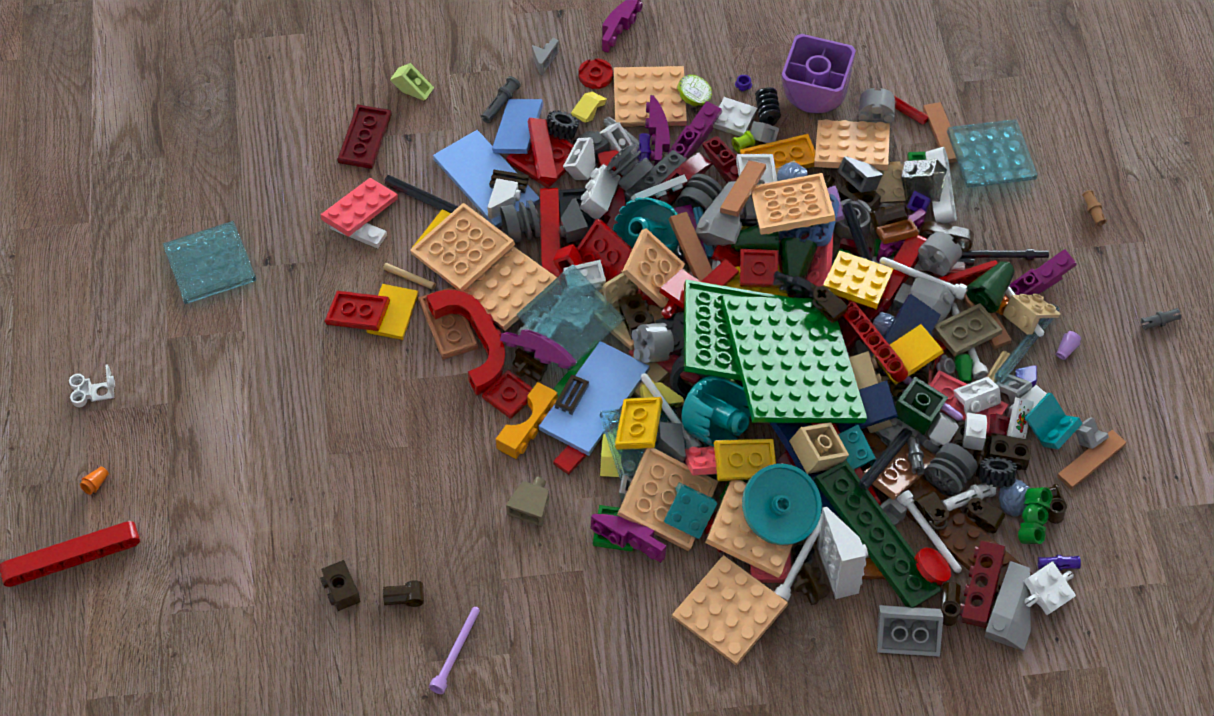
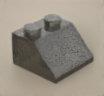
[901,159,947,204]

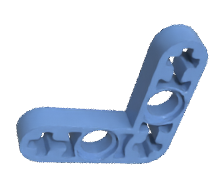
[779,194,839,246]

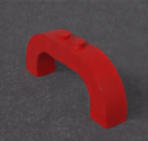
[427,290,505,396]

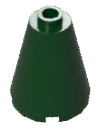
[731,224,781,255]
[780,237,817,279]
[966,261,1015,313]

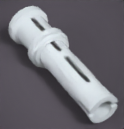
[941,483,996,511]

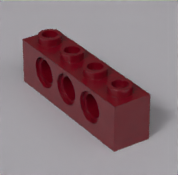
[959,540,1006,629]

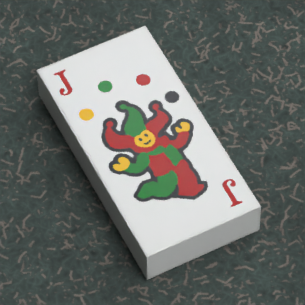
[1007,397,1034,439]

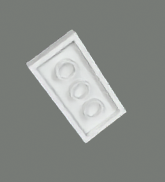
[736,154,777,219]

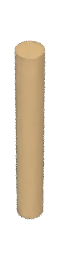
[383,263,436,290]

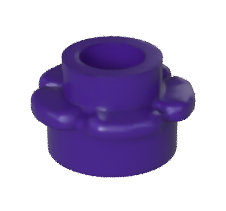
[735,75,752,91]

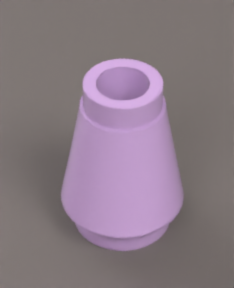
[1056,331,1081,360]

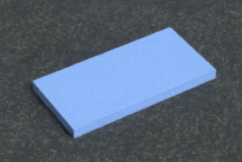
[433,130,540,228]
[539,341,650,456]

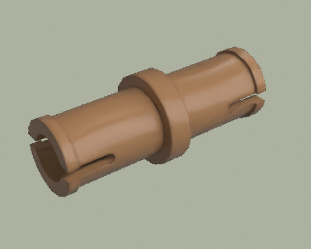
[1082,190,1107,226]

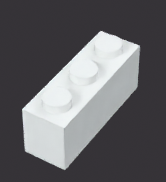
[580,164,621,220]

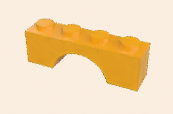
[496,382,558,459]

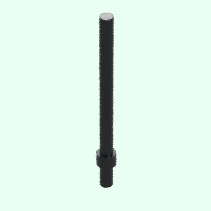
[961,249,1049,260]

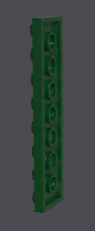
[814,461,942,608]

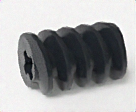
[755,87,781,126]

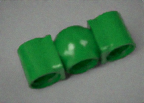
[1018,487,1052,544]

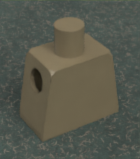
[506,477,549,527]

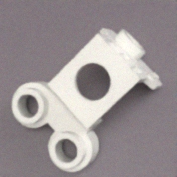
[69,365,115,407]

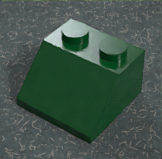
[895,377,948,435]

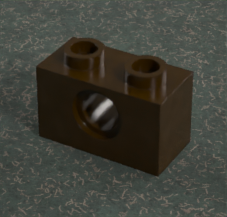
[320,560,361,611]

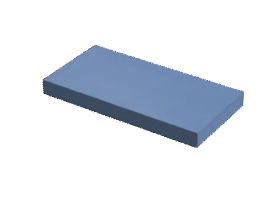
[492,99,543,154]

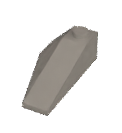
[695,181,743,246]
[910,277,955,336]
[984,561,1031,651]

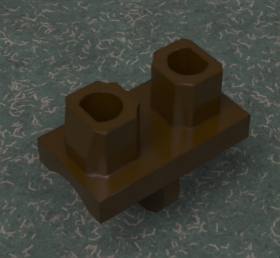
[512,348,548,382]
[793,563,830,605]

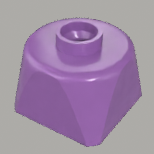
[782,34,856,113]

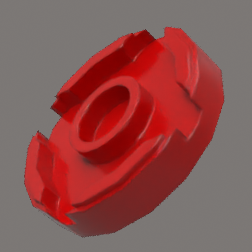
[578,58,613,89]
[915,547,951,585]

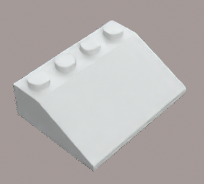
[817,507,868,599]

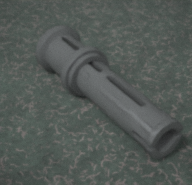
[481,76,521,123]

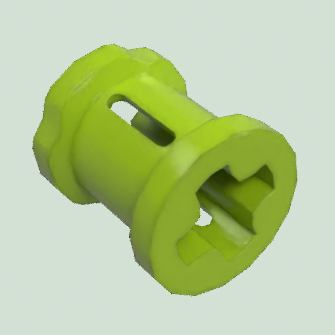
[731,131,755,153]

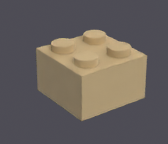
[789,422,849,474]

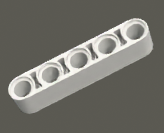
[926,147,957,224]

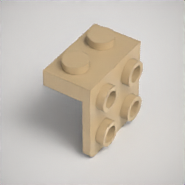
[874,162,908,202]
[594,273,638,311]
[1003,294,1060,335]

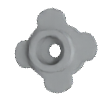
[936,355,955,375]

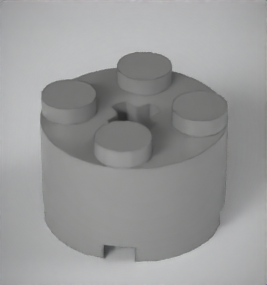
[858,88,895,124]
[834,199,871,239]
[918,231,962,276]
[632,323,674,363]

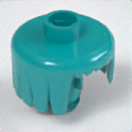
[613,197,679,252]
[682,376,750,447]

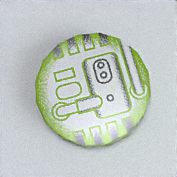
[677,75,712,106]

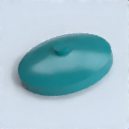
[742,464,822,545]

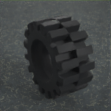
[546,110,579,140]
[979,457,1017,488]

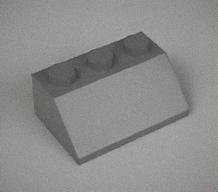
[877,605,943,657]

